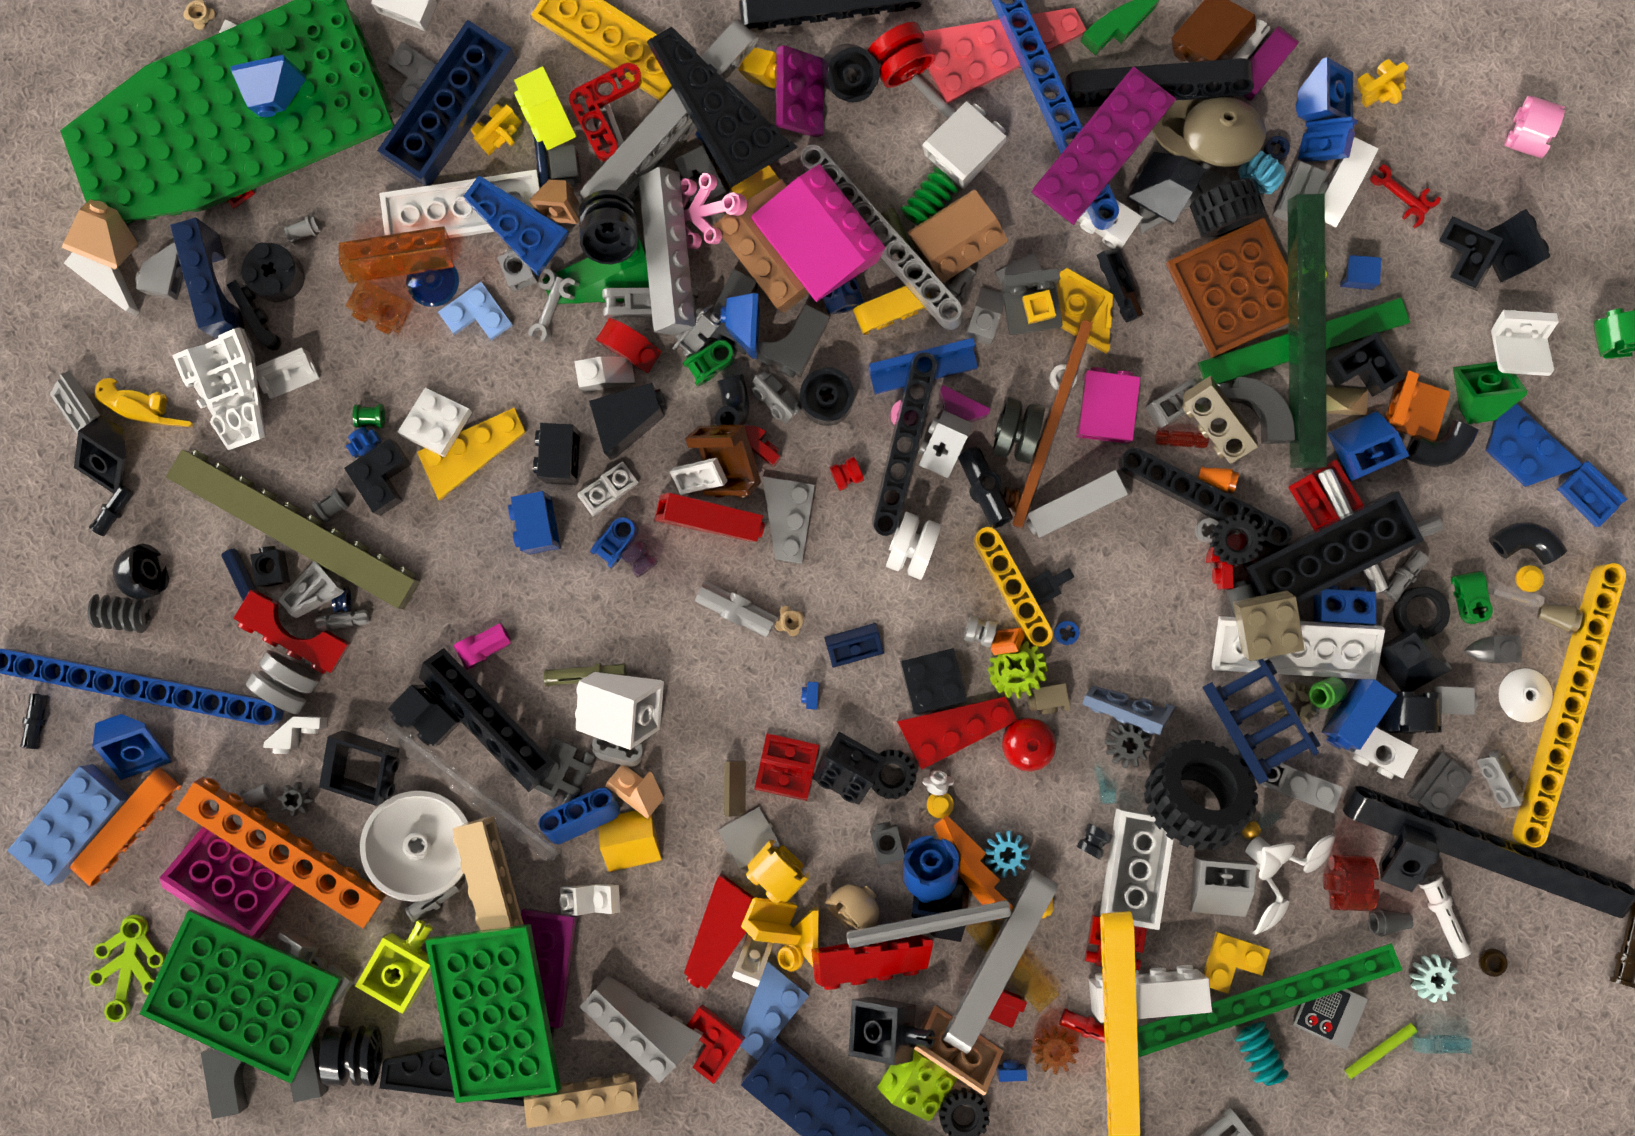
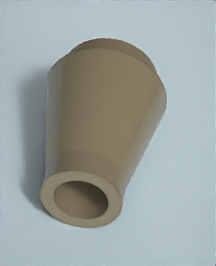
[1537,603,1583,632]

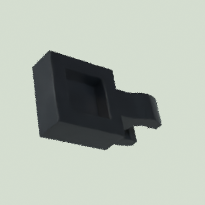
[1026,568,1074,606]

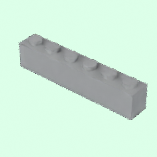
[638,166,696,335]

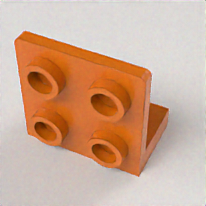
[1385,371,1450,441]

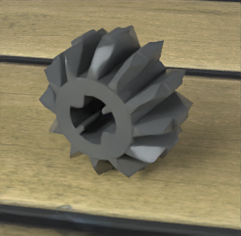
[1104,723,1152,768]

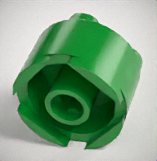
[1593,308,1635,359]

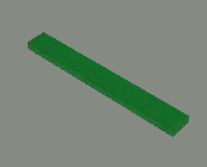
[1198,298,1410,384]

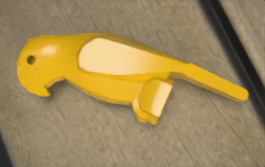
[95,378,193,428]

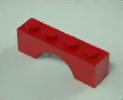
[233,589,351,674]

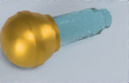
[1241,812,1280,840]

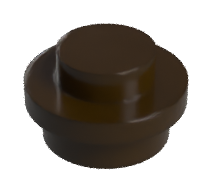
[1479,948,1508,977]

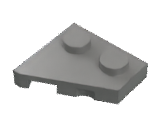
[278,561,344,619]

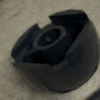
[112,543,170,599]

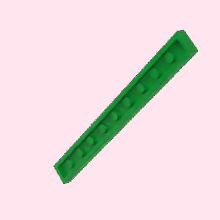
[1137,943,1403,1058]

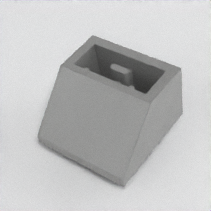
[1190,857,1256,917]

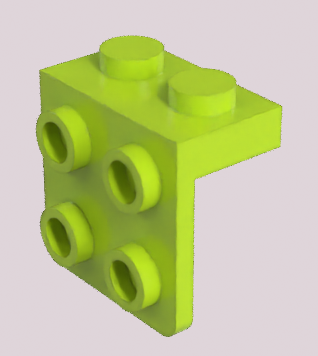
[877,1048,957,1121]

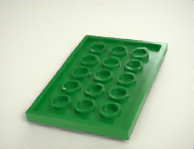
[139,909,342,1084]
[425,924,562,1103]

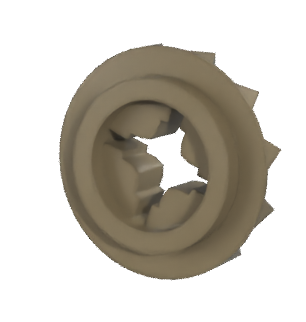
[1274,682,1317,726]

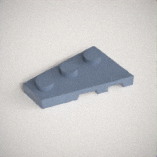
[1083,686,1176,735]

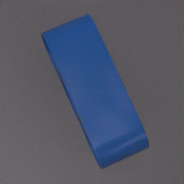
[538,788,620,844]

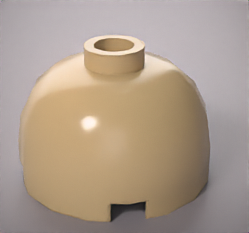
[825,885,880,930]

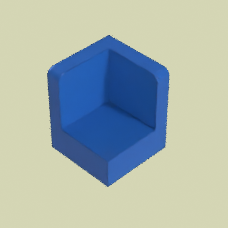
[1340,255,1382,290]

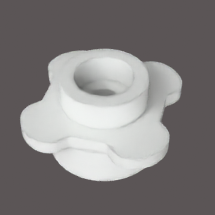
[922,770,954,795]

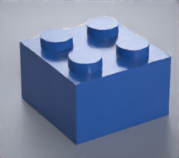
[508,491,561,555]

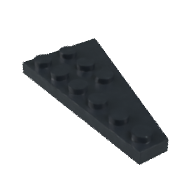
[647,27,798,188]
[379,1027,554,1106]

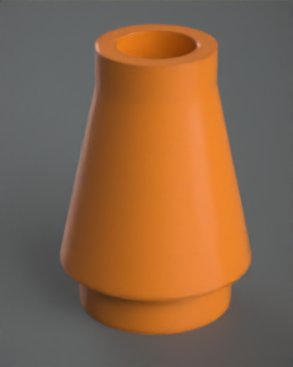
[1198,466,1239,494]

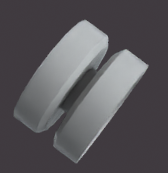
[246,650,319,714]

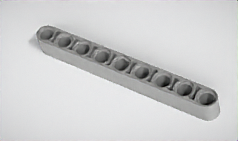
[580,20,759,199]
[801,144,963,330]

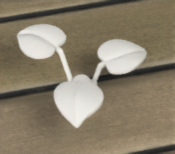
[1245,832,1336,935]

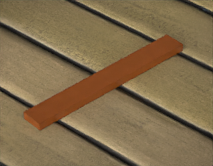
[1012,320,1093,529]

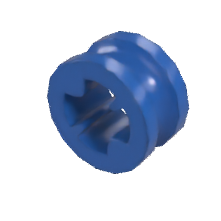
[1054,621,1080,645]

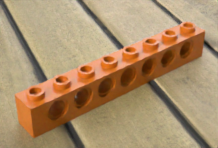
[176,777,387,928]

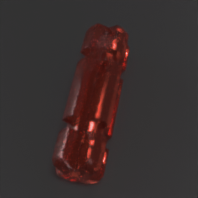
[1155,430,1209,448]

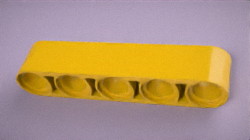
[974,527,1053,647]

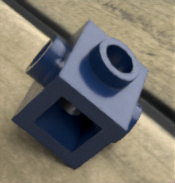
[823,277,864,314]

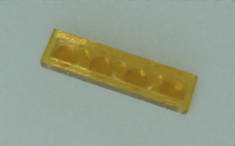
[966,920,1060,1013]

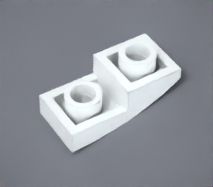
[577,461,638,516]

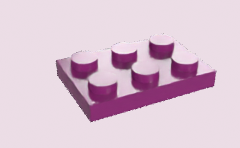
[776,45,824,137]

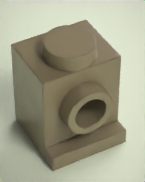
[1027,683,1071,715]

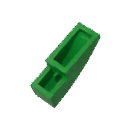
[1081,0,1160,56]

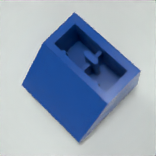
[1327,411,1409,481]

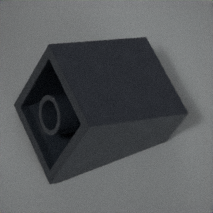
[589,383,667,460]

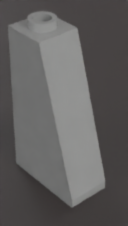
[1027,470,1132,538]

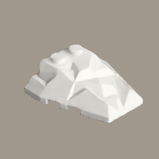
[173,327,265,450]

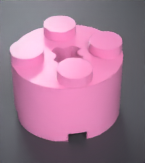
[1504,96,1565,159]

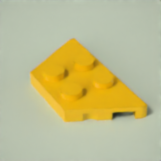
[1057,268,1113,354]

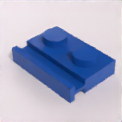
[1298,116,1358,162]
[1557,461,1627,527]

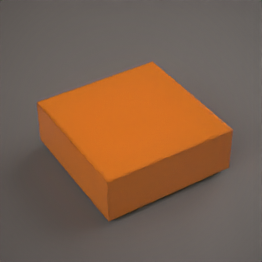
[990,628,1024,655]

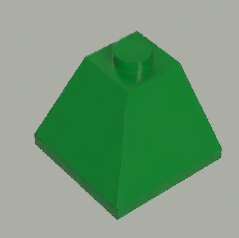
[1453,362,1528,424]

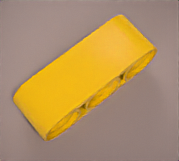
[853,286,931,335]

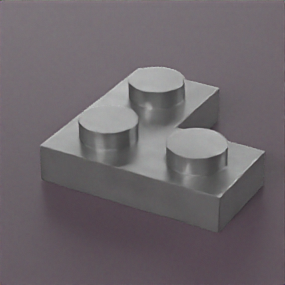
[387,42,436,109]

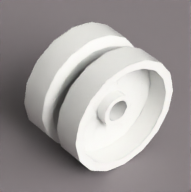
[886,512,942,580]

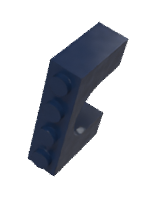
[170,217,246,339]

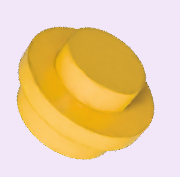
[1515,565,1544,592]
[926,793,954,818]
[777,944,803,971]

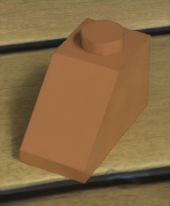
[530,179,580,224]

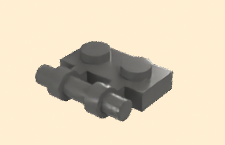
[534,737,595,803]

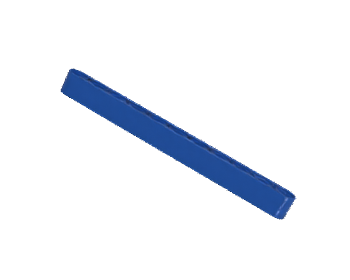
[991,0,1119,230]
[0,649,284,725]

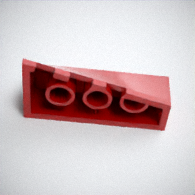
[811,934,933,990]

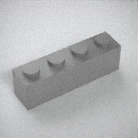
[579,975,704,1083]

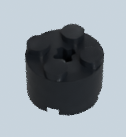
[821,43,880,103]
[241,242,305,302]
[800,367,854,426]
[1384,692,1442,734]

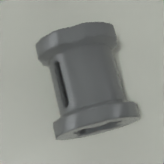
[312,488,350,522]

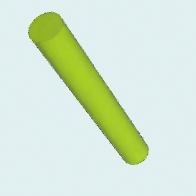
[1344,1023,1418,1079]

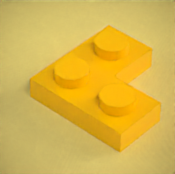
[1203,932,1270,994]

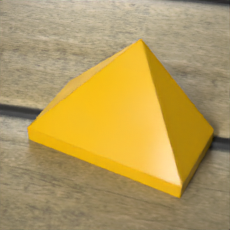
[793,907,819,967]

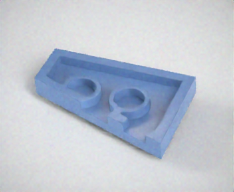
[740,960,809,1060]

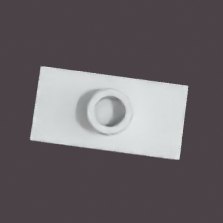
[670,458,727,495]

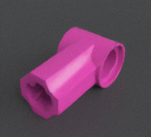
[453,623,512,670]

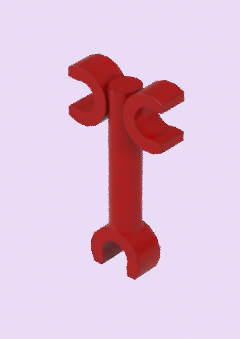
[1370,164,1441,228]

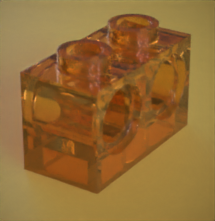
[345,278,413,335]

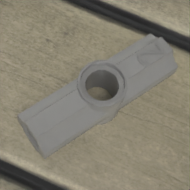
[695,581,777,637]

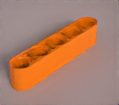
[70,768,181,887]

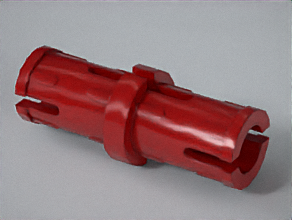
[1059,1008,1105,1043]

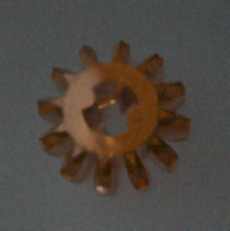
[1031,1025,1079,1075]

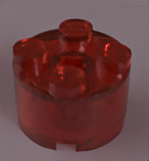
[1323,854,1379,911]

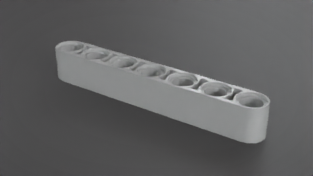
[942,870,1058,1054]

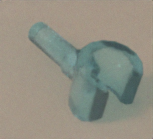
[1094,767,1116,804]

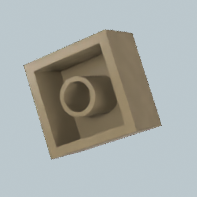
[1233,591,1305,661]

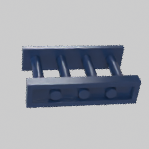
[1202,659,1321,785]

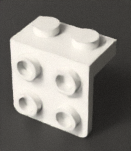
[1491,310,1559,376]

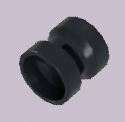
[1076,823,1113,860]

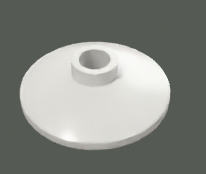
[1498,668,1553,722]

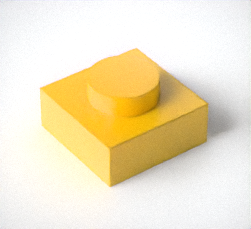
[1022,290,1056,324]

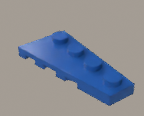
[464,176,569,277]

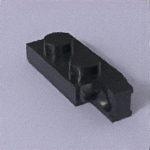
[1096,248,1144,323]

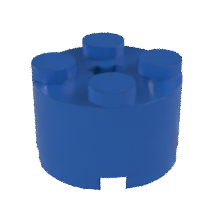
[903,836,959,903]

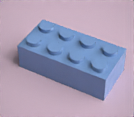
[7,764,130,886]

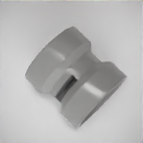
[963,615,997,648]

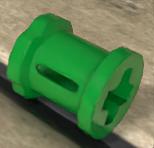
[353,404,385,428]

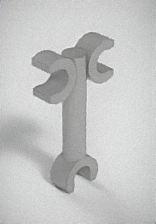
[528,269,580,343]

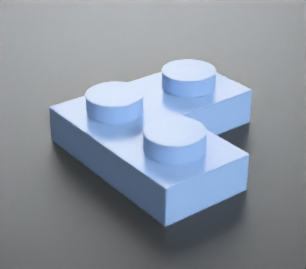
[438,281,513,341]

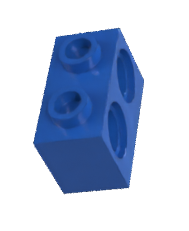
[1314,585,1376,625]

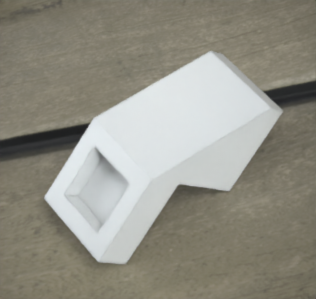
[263,716,328,754]
[559,884,620,916]

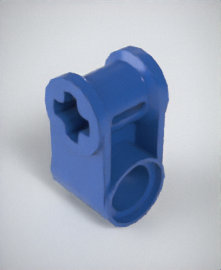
[590,517,638,569]

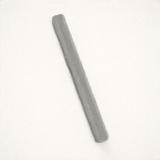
[846,900,1011,948]

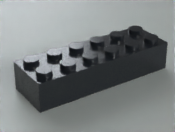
[1243,491,1424,603]

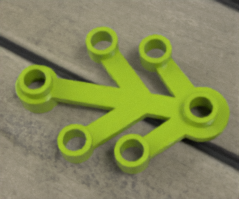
[88,914,166,1022]

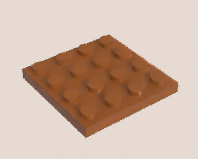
[1166,218,1310,358]

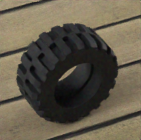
[1144,740,1258,851]

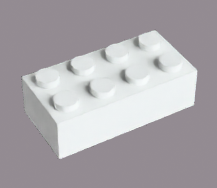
[1099,808,1173,930]
[1088,965,1212,1023]

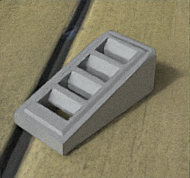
[1145,378,1207,430]

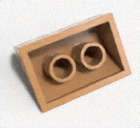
[907,190,1008,283]

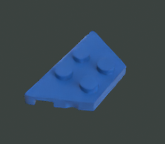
[1485,403,1583,487]

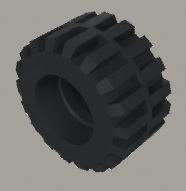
[1190,178,1266,238]

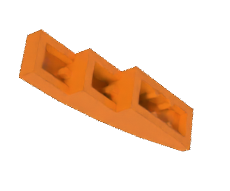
[933,815,1014,921]

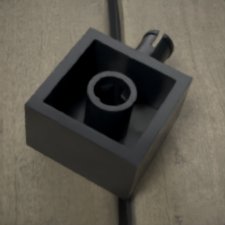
[848,997,935,1065]

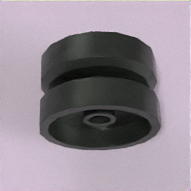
[992,397,1045,464]

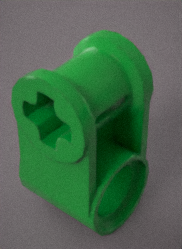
[683,340,735,386]
[1451,571,1493,624]

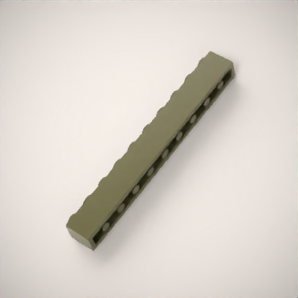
[166,449,420,610]

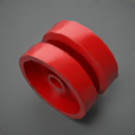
[867,21,936,88]

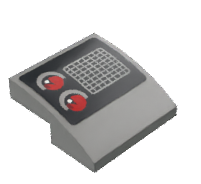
[1293,989,1368,1050]

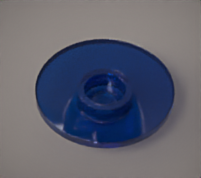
[406,255,459,307]

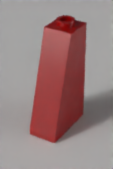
[654,493,765,542]
[684,873,755,989]

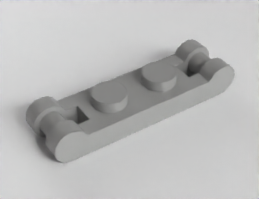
[602,288,699,318]

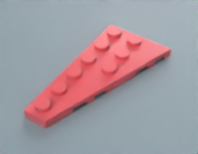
[923,8,1087,104]

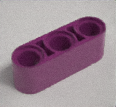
[1243,26,1299,101]

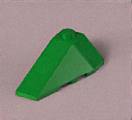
[542,236,649,304]

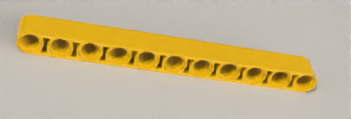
[1512,563,1626,847]
[1100,911,1140,1136]

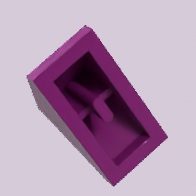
[939,385,991,422]

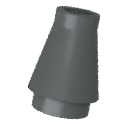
[1368,909,1413,937]

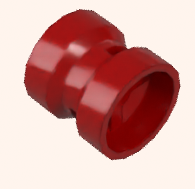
[829,456,864,491]

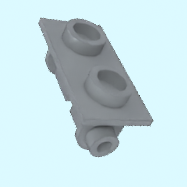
[672,304,721,357]
[749,371,802,425]
[1476,750,1525,808]

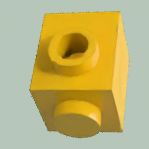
[738,47,776,89]

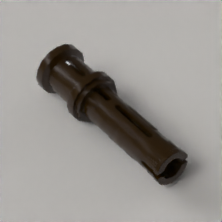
[1609,902,1635,988]

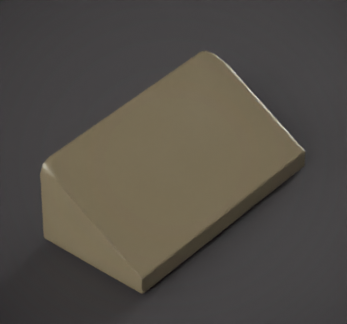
[724,760,746,817]

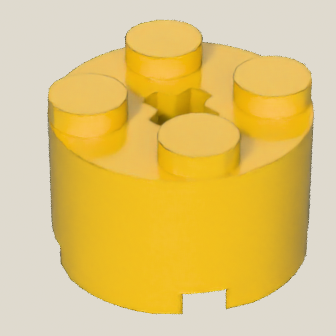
[746,839,810,904]

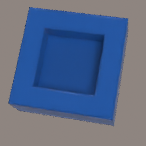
[801,682,819,709]
[996,1060,1027,1082]

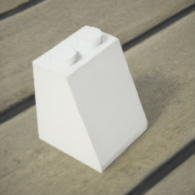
[922,101,1006,190]
[575,672,664,750]

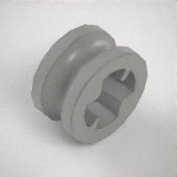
[1195,518,1218,543]

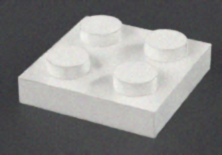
[398,388,472,457]

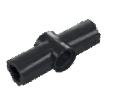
[958,447,1013,528]

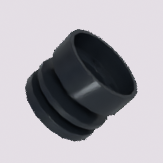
[579,190,638,265]
[319,1026,383,1086]

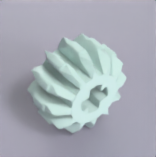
[1409,954,1460,1003]

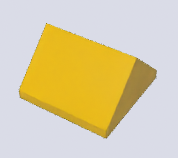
[598,810,662,872]

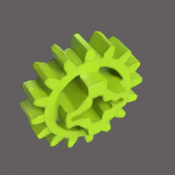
[988,641,1048,699]

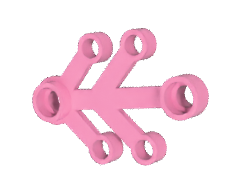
[681,173,747,249]

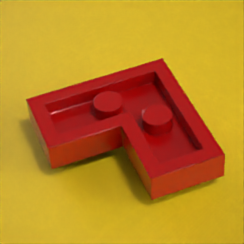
[687,1004,746,1084]

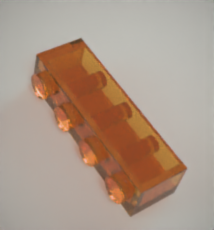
[339,226,454,284]

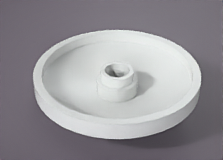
[360,791,468,902]

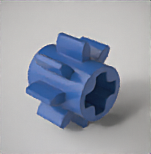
[346,427,382,458]

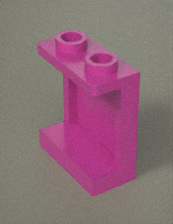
[1076,367,1140,444]

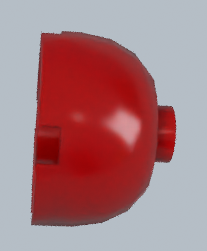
[1002,718,1056,772]

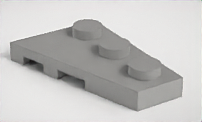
[762,476,815,564]

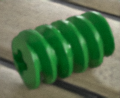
[901,167,958,226]

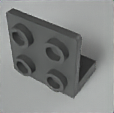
[1001,268,1063,335]

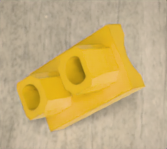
[1356,59,1408,108]
[471,104,522,156]

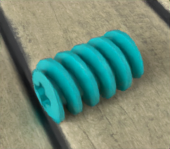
[1234,1021,1289,1086]

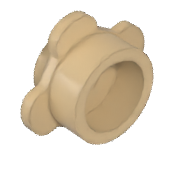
[183,0,216,30]
[775,606,804,636]

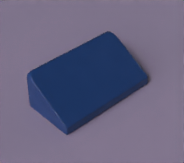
[824,623,884,668]

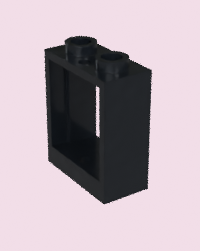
[319,730,400,806]

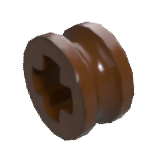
[1003,487,1020,512]

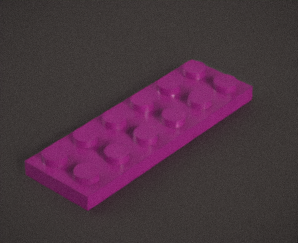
[1031,66,1176,225]

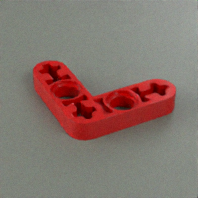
[569,63,642,162]

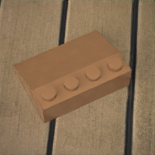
[713,179,809,313]

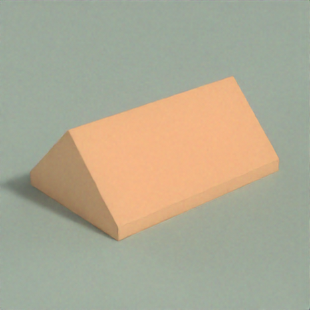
[914,1005,1003,1095]

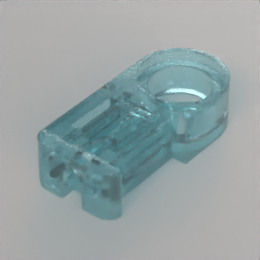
[1412,1035,1471,1054]

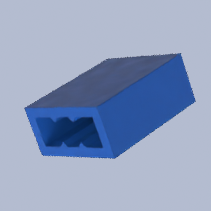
[1322,679,1397,751]

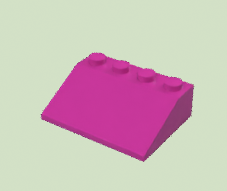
[751,164,886,302]
[160,827,295,939]

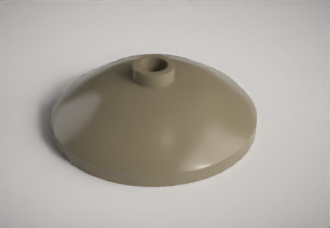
[1183,97,1266,167]

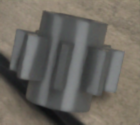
[277,782,315,817]

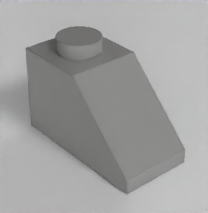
[136,242,183,300]
[965,287,1004,345]

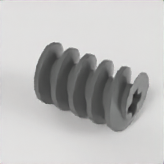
[87,594,154,633]

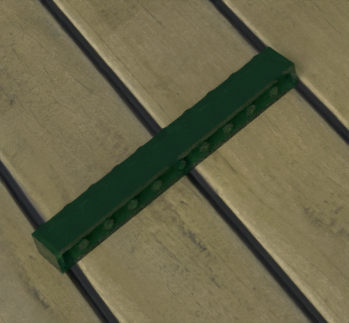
[1287,194,1327,468]

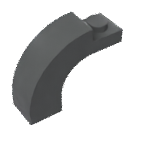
[1207,377,1295,444]

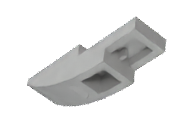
[1233,748,1343,813]

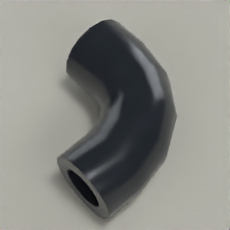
[715,374,749,425]
[1406,420,1479,467]
[1489,522,1568,565]

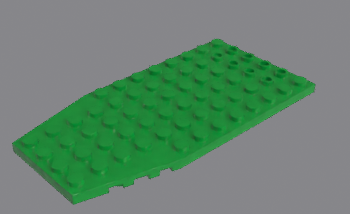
[60,0,395,224]

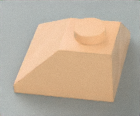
[62,199,138,269]

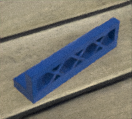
[868,338,978,395]

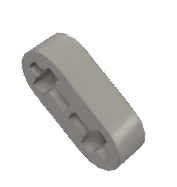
[592,737,643,767]

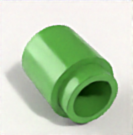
[1309,677,1347,709]

